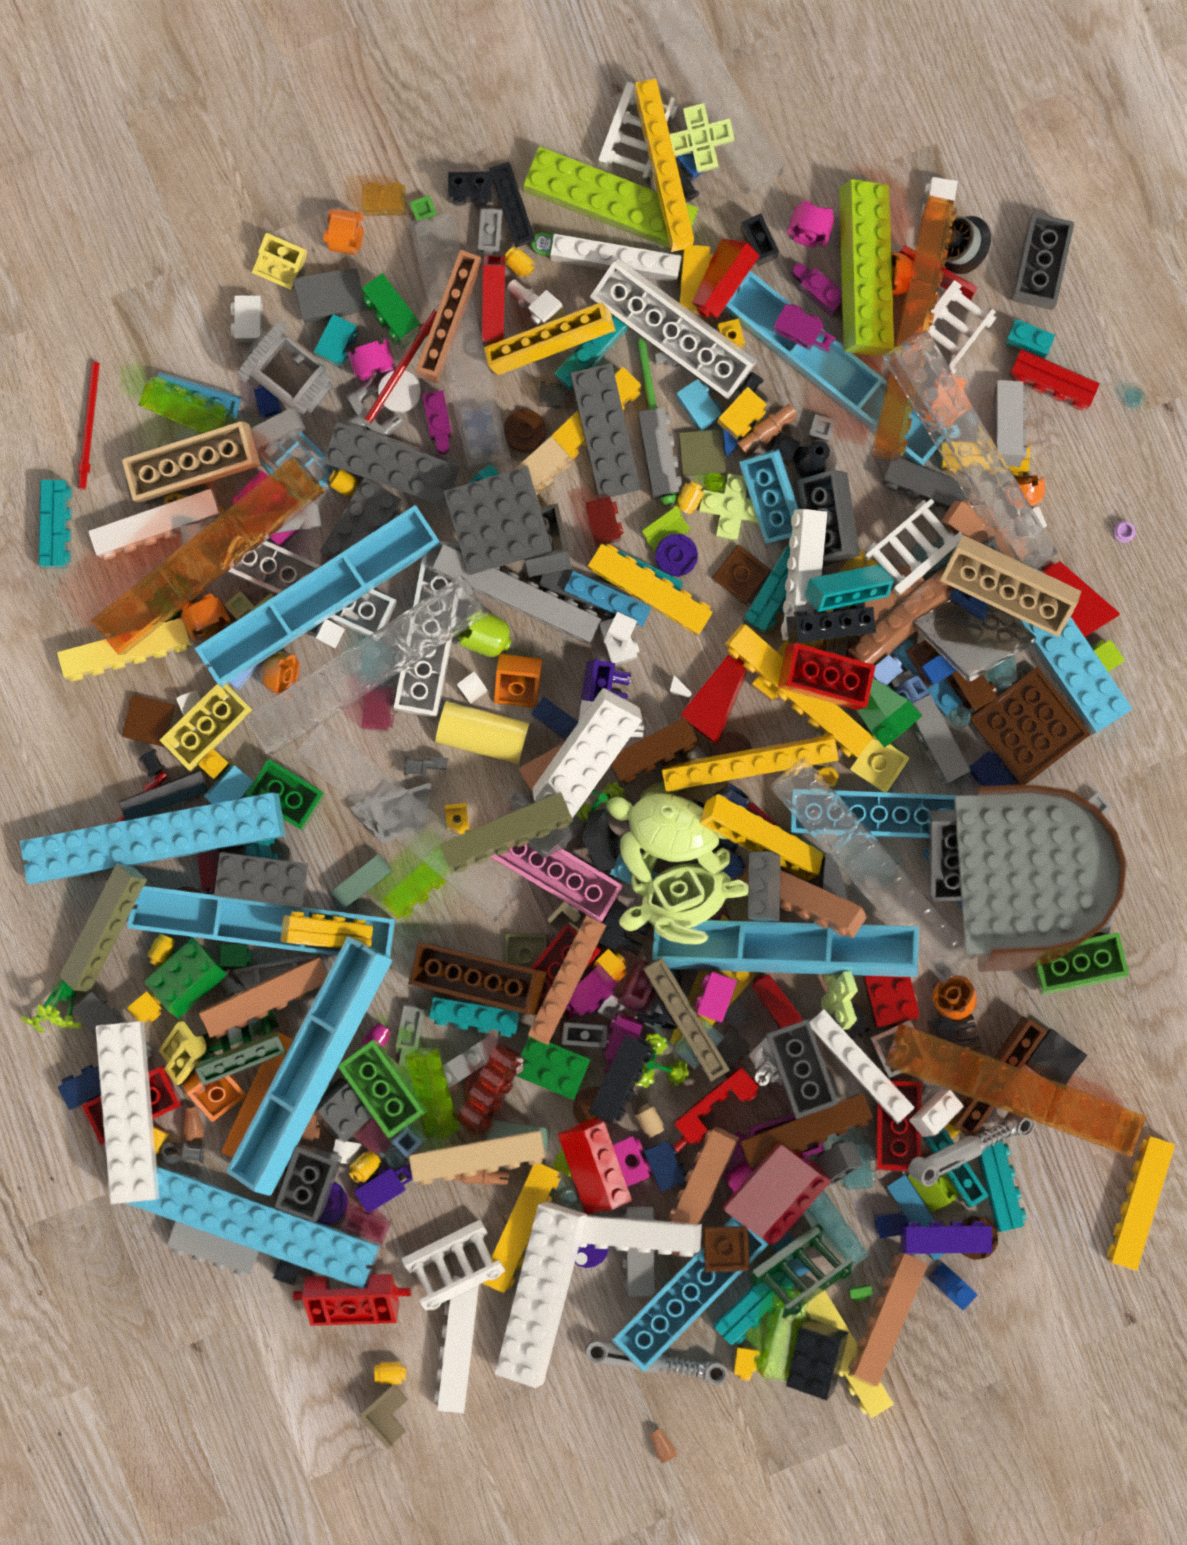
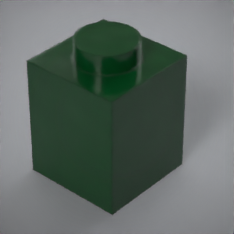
[220,944,253,967]

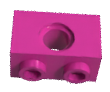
[612,1135,652,1187]

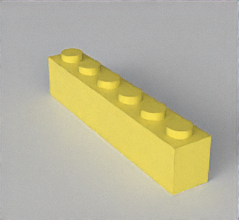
[57,618,192,682]
[801,1290,894,1418]

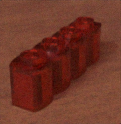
[456,1044,525,1133]

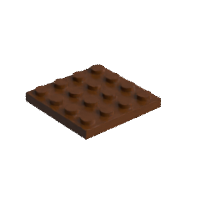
[968,666,1091,785]

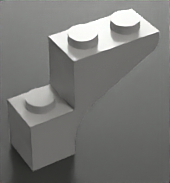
[423,1034,504,1097]

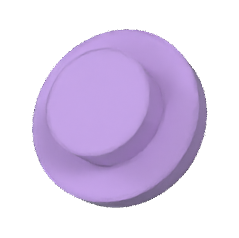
[1114,521,1136,543]

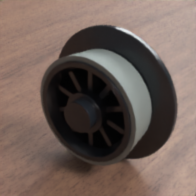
[935,216,991,274]

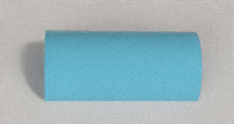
[739,449,798,544]

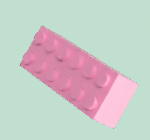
[490,844,623,923]

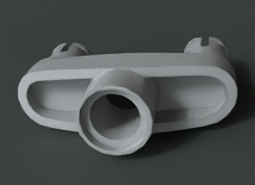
[346,380,404,437]

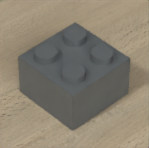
[314,1077,372,1143]

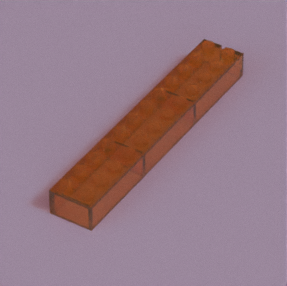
[871,195,957,461]
[91,456,325,655]
[884,1023,1147,1157]

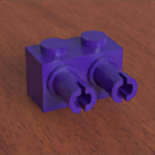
[580,659,631,704]

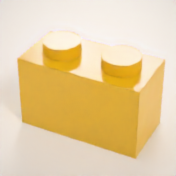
[717,387,767,440]

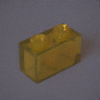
[362,182,406,216]

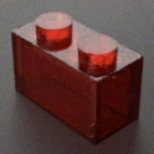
[585,496,624,547]

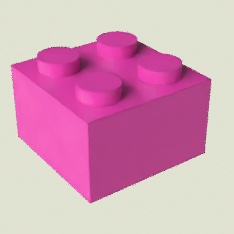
[693,972,737,1023]

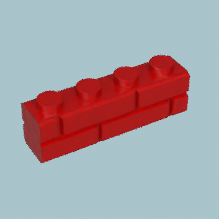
[1009,349,1100,411]

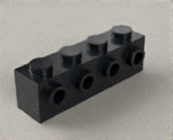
[786,603,876,643]
[589,1032,654,1125]

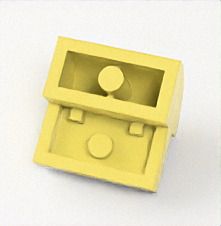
[252,233,307,290]
[159,1021,206,1085]

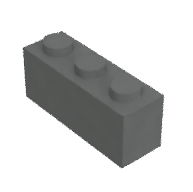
[748,851,781,922]

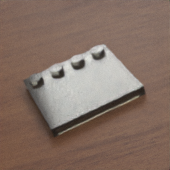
[913,599,1036,682]

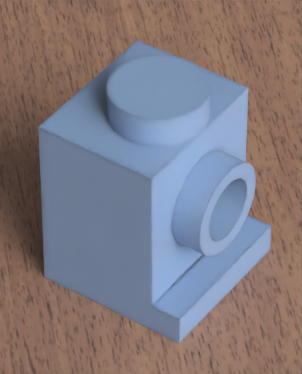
[893,675,929,703]

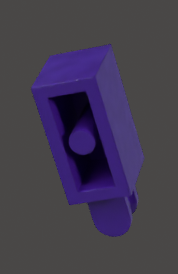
[354,1163,413,1214]

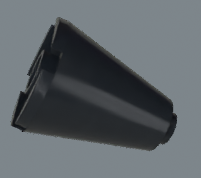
[794,439,837,478]
[637,969,682,1030]

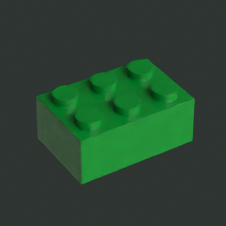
[361,273,421,349]
[245,759,326,831]
[144,937,227,1019]
[513,1036,591,1100]

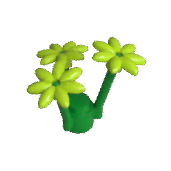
[21,979,82,1033]

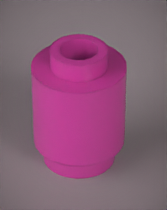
[361,1022,392,1048]

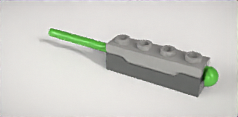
[637,339,682,506]

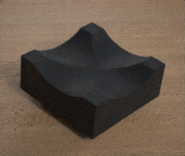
[581,808,621,872]
[1025,1029,1088,1090]

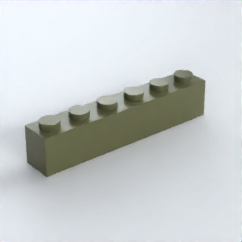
[439,792,573,873]
[59,863,147,992]

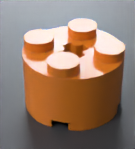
[324,209,364,255]
[181,594,231,641]

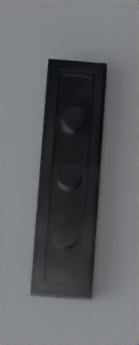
[489,162,536,248]
[118,770,208,821]

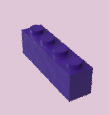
[900,1221,992,1254]

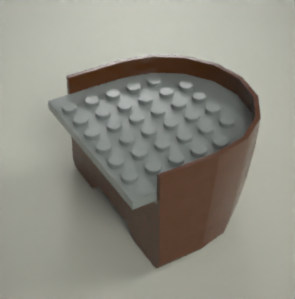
[954,785,1127,972]

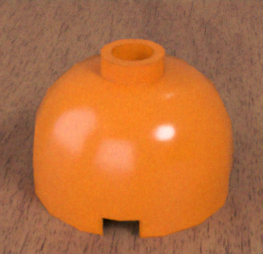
[891,251,917,295]
[1002,475,1045,511]
[259,651,300,696]
[932,975,977,1020]

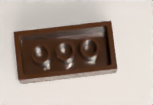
[610,717,697,785]

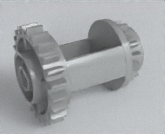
[237,321,333,414]

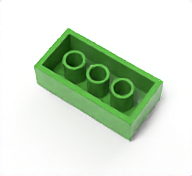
[1034,932,1129,996]
[338,1039,428,1138]

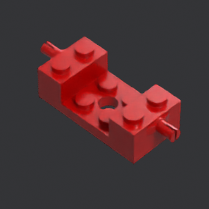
[672,1067,761,1152]
[293,1274,412,1326]

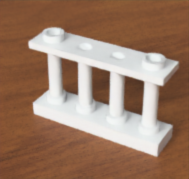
[598,81,678,183]
[902,280,997,376]
[864,499,962,597]
[402,1220,505,1311]

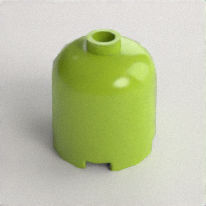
[457,605,512,658]

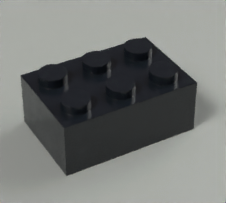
[786,1318,849,1401]

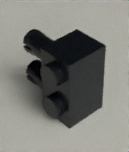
[448,172,492,206]
[598,902,652,956]
[927,1014,982,1064]

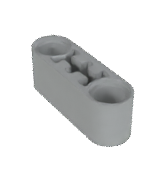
[251,408,305,454]

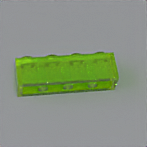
[138,377,231,433]
[381,847,457,920]
[405,1048,459,1138]
[756,1288,808,1382]

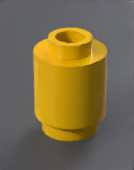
[505,246,535,278]
[328,469,361,498]
[676,481,704,514]
[147,934,175,967]
[348,1150,381,1183]
[374,1362,406,1385]

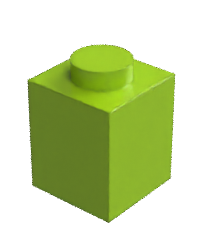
[1092,639,1125,672]

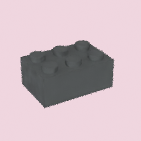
[525,503,571,577]
[275,1142,342,1223]

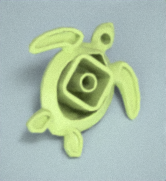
[606,780,727,882]
[620,848,749,944]

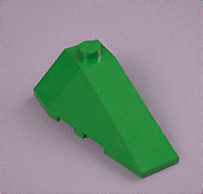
[857,678,923,748]

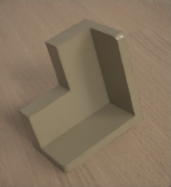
[547,901,584,932]
[359,1384,408,1449]

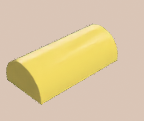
[160,684,253,771]
[435,701,530,765]

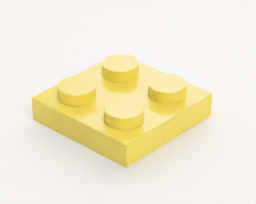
[850,735,910,793]

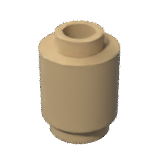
[635,1104,664,1138]

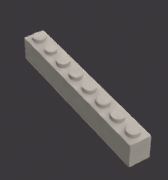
[431,544,601,644]

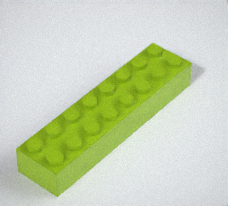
[523,146,699,253]
[839,179,894,357]

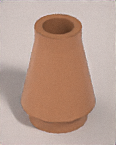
[183,1107,205,1141]
[650,1429,677,1464]

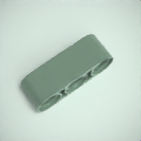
[331,854,393,910]
[485,1119,550,1150]

